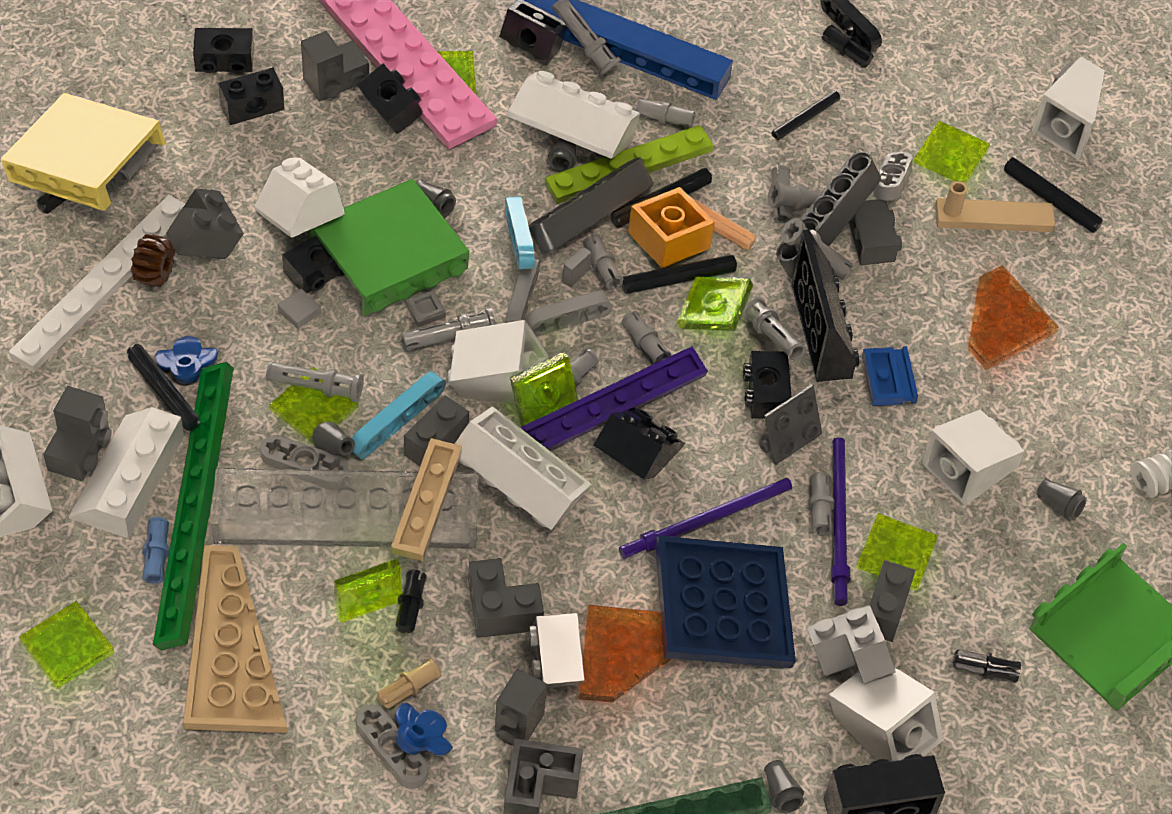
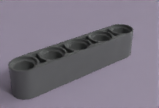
[776,151,881,278]
[528,157,654,253]

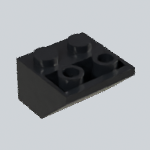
[593,409,685,480]

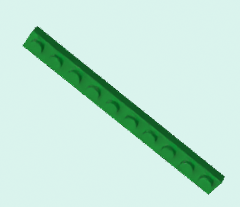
[153,361,234,651]

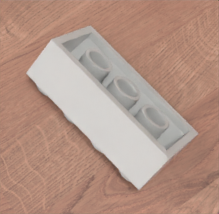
[507,71,640,159]
[455,406,592,530]
[69,407,184,539]

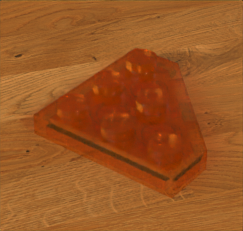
[968,265,1059,371]
[579,605,672,703]

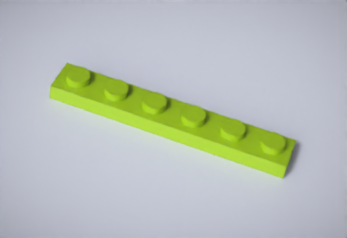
[544,125,714,204]

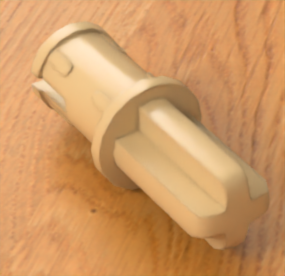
[377,658,441,709]

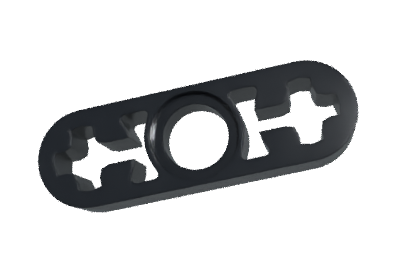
[820,0,882,52]

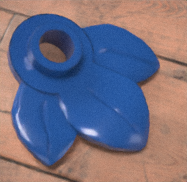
[155,336,218,384]
[395,703,453,755]

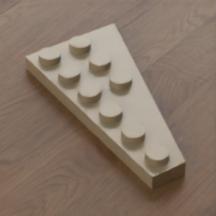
[183,545,288,733]

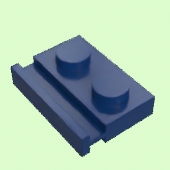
[862,346,918,406]

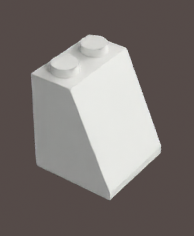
[1032,56,1105,160]
[448,320,548,406]
[921,409,1024,506]
[829,667,944,762]

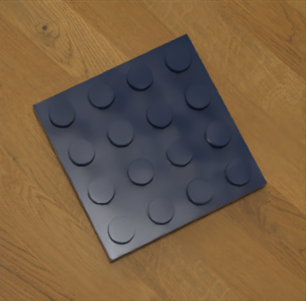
[655,535,796,668]

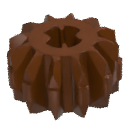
[130,234,176,287]

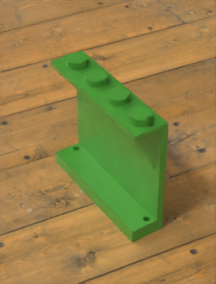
[309,179,470,316]
[1029,543,1172,711]

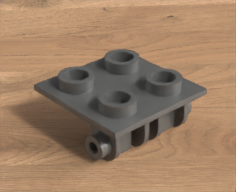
[759,384,822,465]

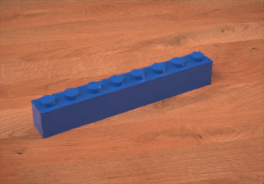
[515,0,733,100]

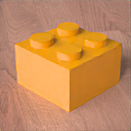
[628,187,715,268]

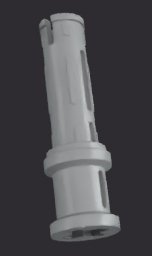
[551,0,621,76]
[768,181,821,211]
[781,218,853,279]
[740,296,806,361]
[401,307,496,351]
[266,361,364,402]

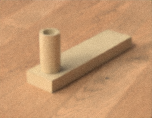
[935,181,1055,232]
[391,438,462,562]

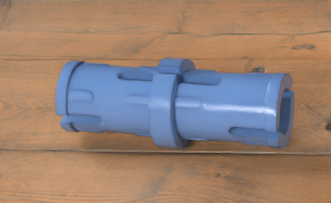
[142,517,169,583]

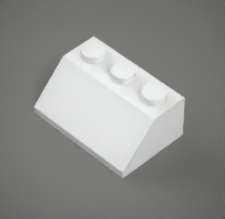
[255,157,345,238]
[0,425,53,537]

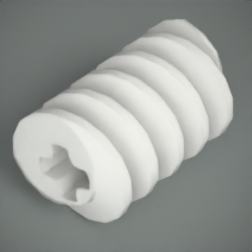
[1130,450,1172,498]

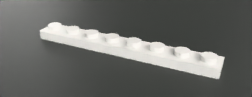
[9,195,185,372]

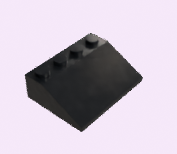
[791,229,859,382]

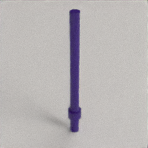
[831,437,851,606]
[619,478,792,559]

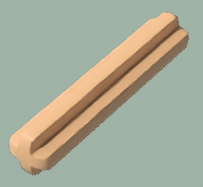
[688,195,756,250]

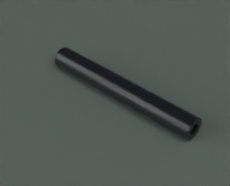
[771,90,840,140]

